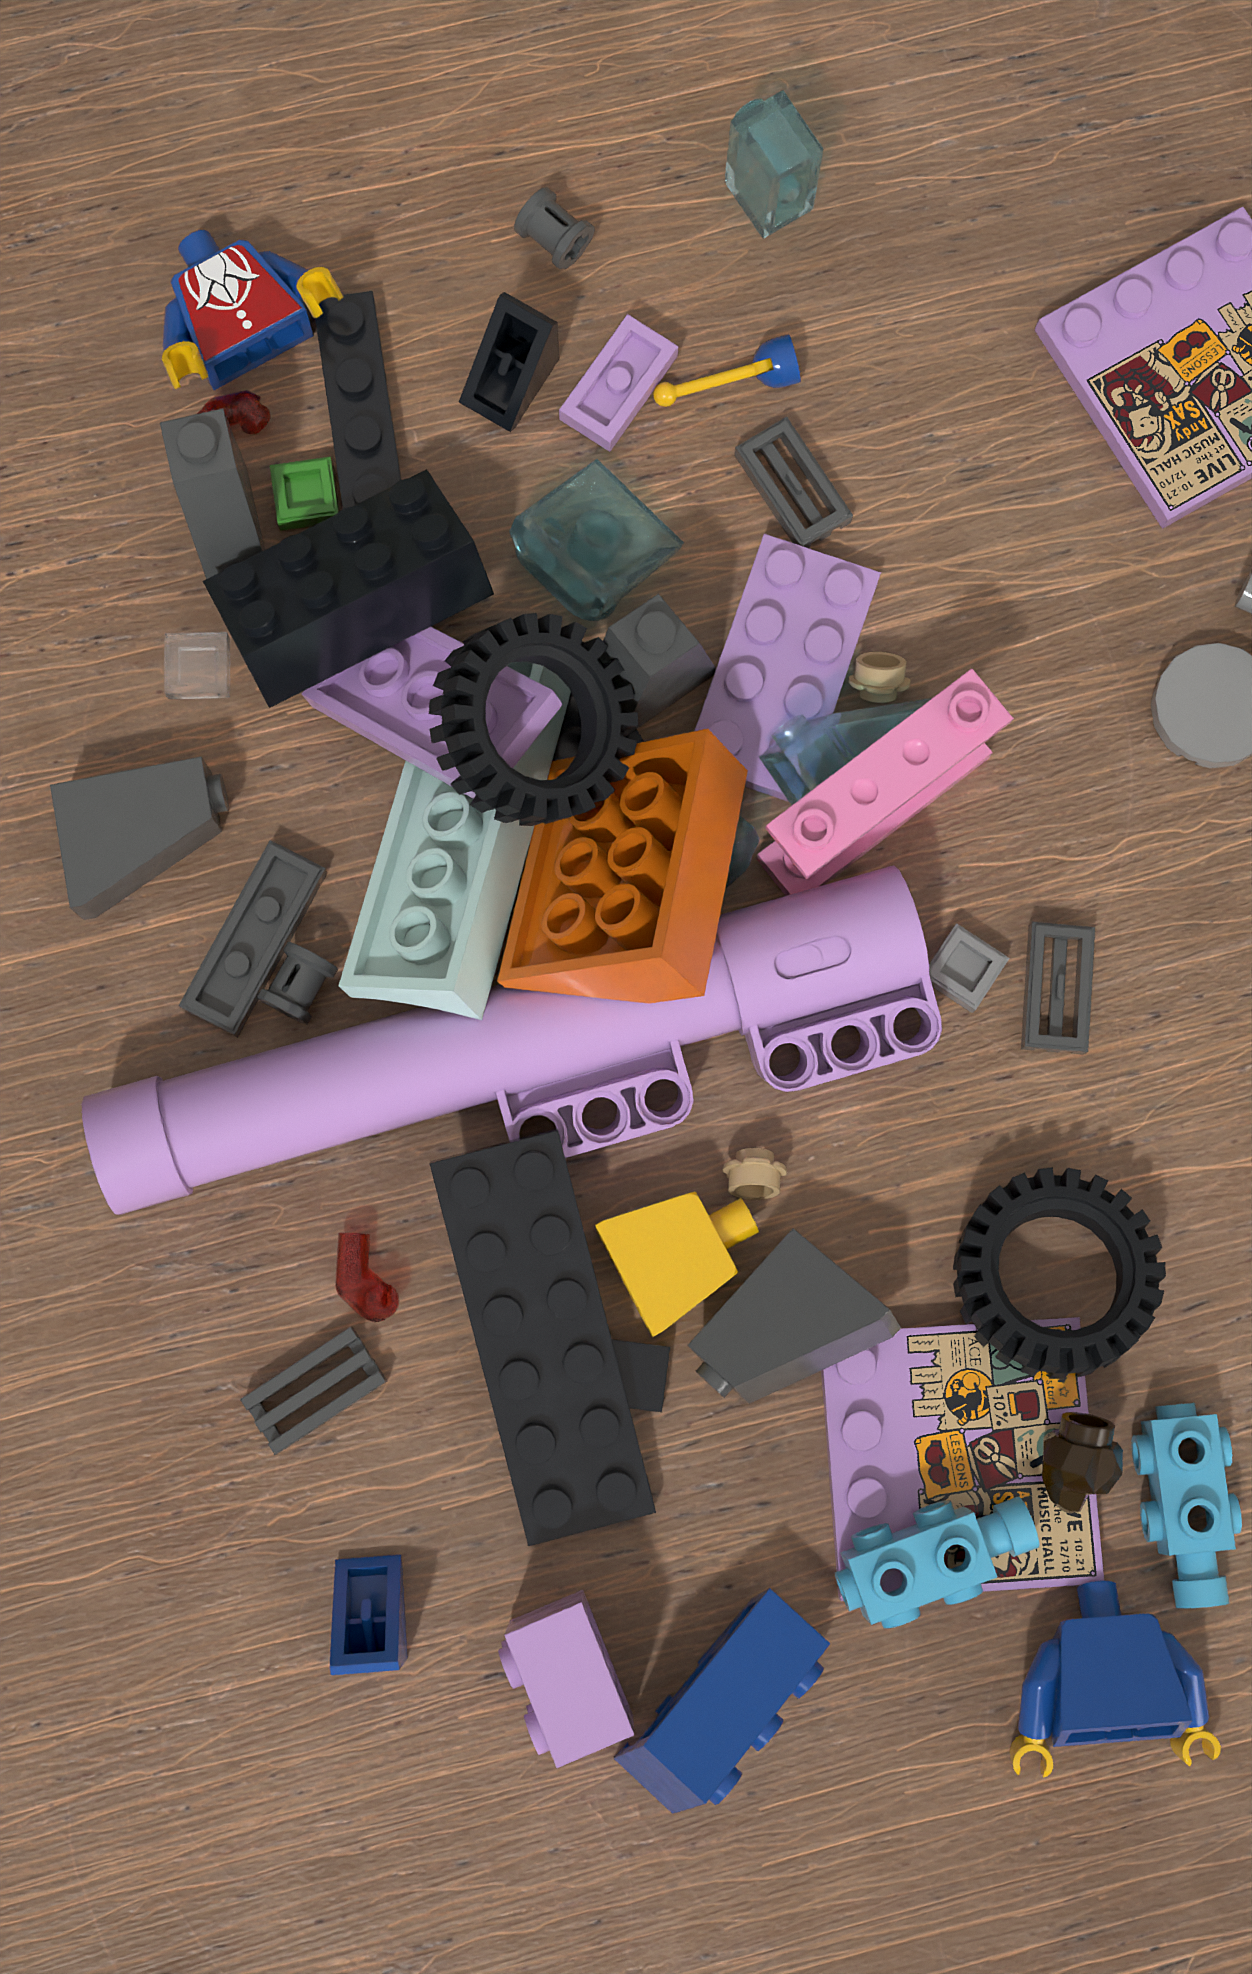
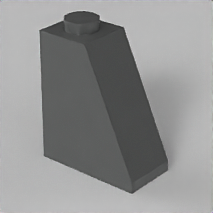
[160,408,265,579]
[599,593,716,737]
[50,757,229,920]
[687,1228,901,1404]

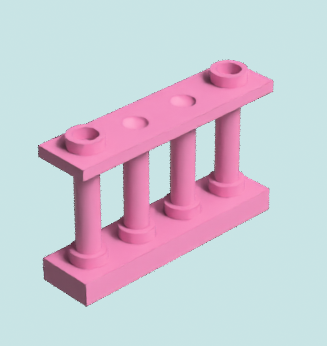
[756,669,1014,896]

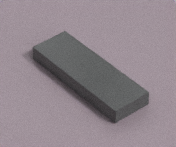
[178,840,328,1038]

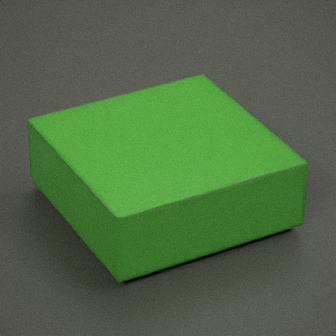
[270,457,339,531]

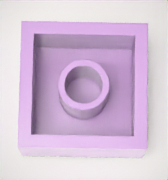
[498,1590,634,1768]

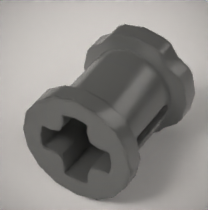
[514,187,595,269]
[257,942,338,1025]

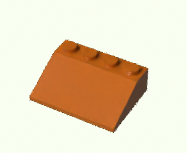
[497,728,748,1004]

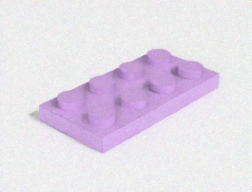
[695,534,881,804]
[302,627,563,799]

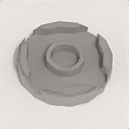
[1150,643,1252,769]

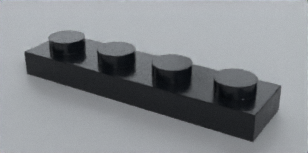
[315,291,402,509]

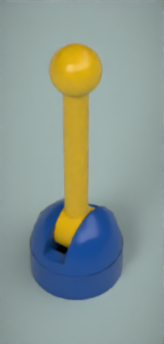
[653,334,801,407]

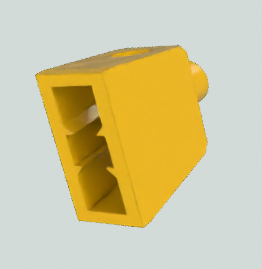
[595,1191,759,1337]

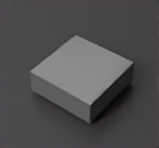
[929,923,1010,1013]

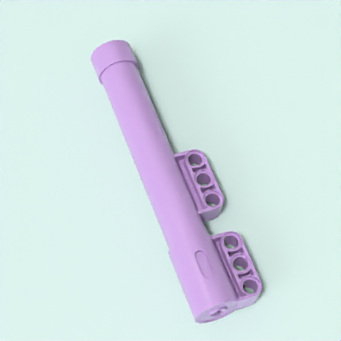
[81,865,942,1215]

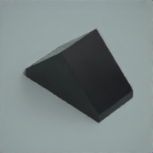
[459,292,559,432]

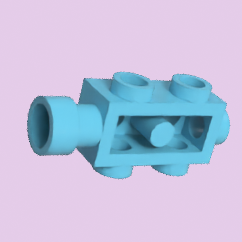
[1131,1403,1242,1608]
[835,1496,1040,1628]

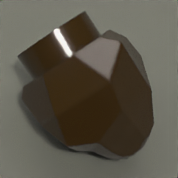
[1042,1412,1123,1513]

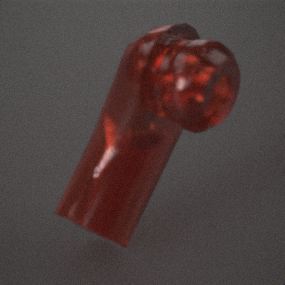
[197,390,271,434]
[335,1233,400,1322]

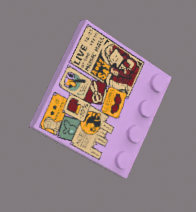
[1035,207,1252,529]
[821,1317,1104,1601]

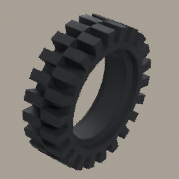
[428,613,638,826]
[953,1167,1166,1379]

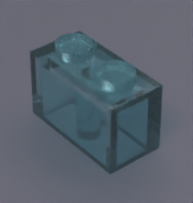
[725,90,824,239]

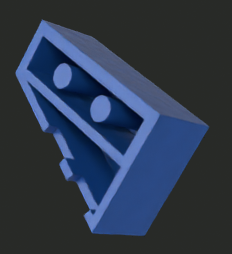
[613,1588,830,1814]

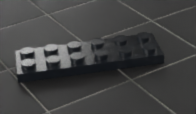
[429,1128,656,1546]

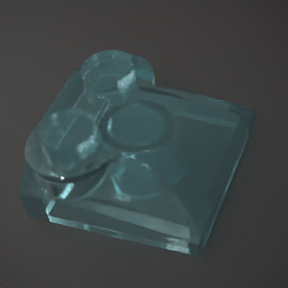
[509,459,684,621]

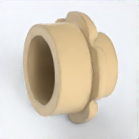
[849,652,911,703]
[723,1148,787,1200]

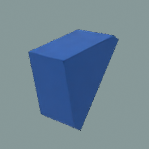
[329,1555,408,1675]

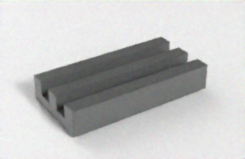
[734,417,853,548]
[1021,922,1095,1055]
[240,1327,388,1455]

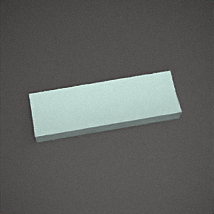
[339,662,571,1020]

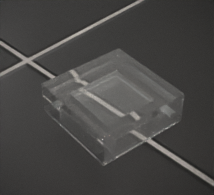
[164,632,230,699]

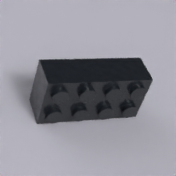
[203,469,494,708]

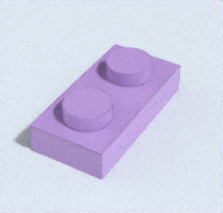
[559,314,678,452]

